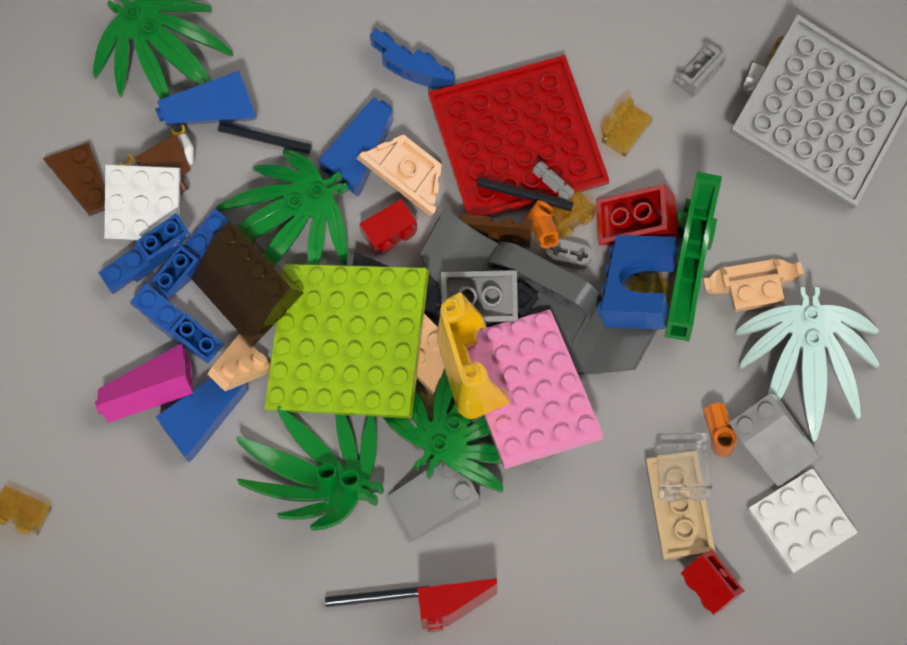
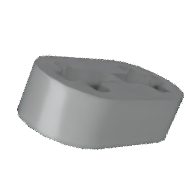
[545,239,592,269]

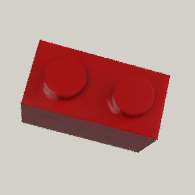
[359,199,417,255]
[681,550,745,615]

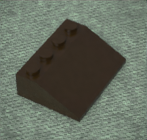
[191,220,304,347]

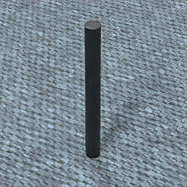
[218,122,312,154]
[477,177,574,212]
[325,586,428,607]

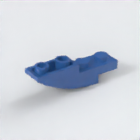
[370,28,455,89]
[150,208,229,299]
[98,213,190,294]
[130,283,224,364]

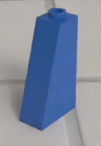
[155,71,257,126]
[319,97,394,197]
[156,378,248,463]

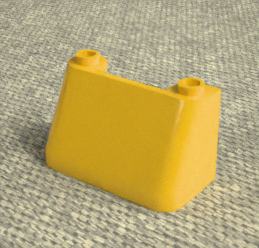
[437,292,511,419]

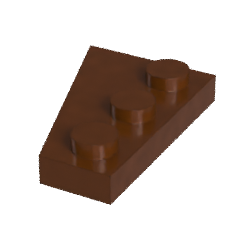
[43,142,105,216]
[459,214,533,248]

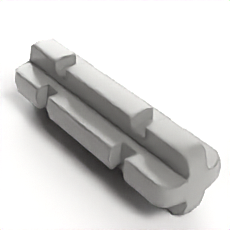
[533,161,574,201]

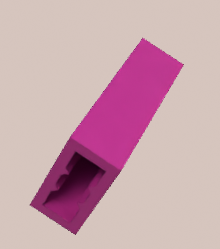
[95,344,193,423]

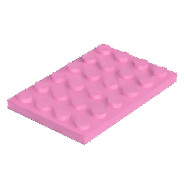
[467,310,603,469]

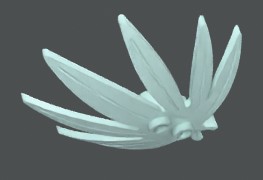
[736,287,879,442]

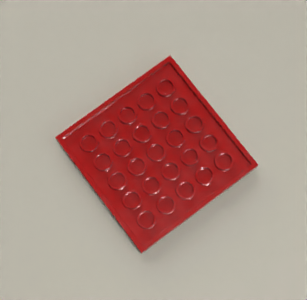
[428,55,610,217]

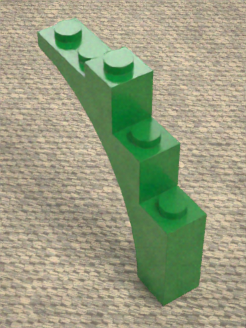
[664,172,722,342]

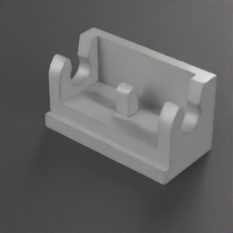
[673,43,726,98]

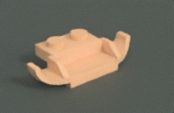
[703,258,804,312]

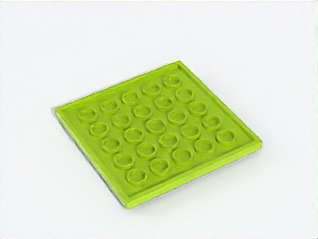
[264,264,429,419]

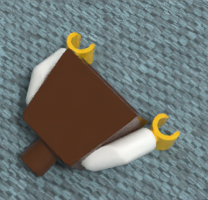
[119,125,194,194]

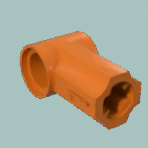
[523,200,560,249]
[703,402,737,457]

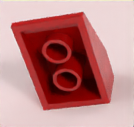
[596,184,678,246]
[417,578,497,632]

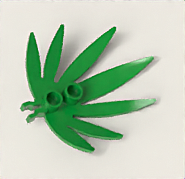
[93,0,233,99]
[216,150,348,265]
[382,368,504,493]
[237,406,384,531]

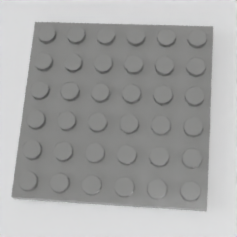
[729,14,907,209]

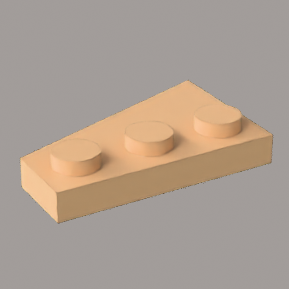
[208,333,271,391]

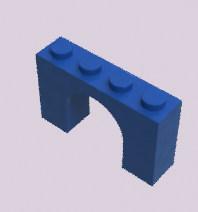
[598,235,678,329]

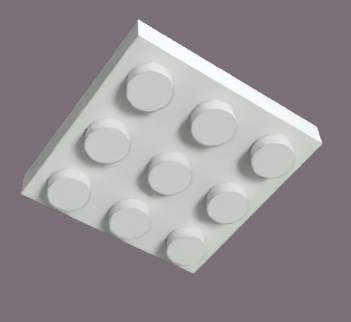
[104,164,181,240]
[748,468,858,575]

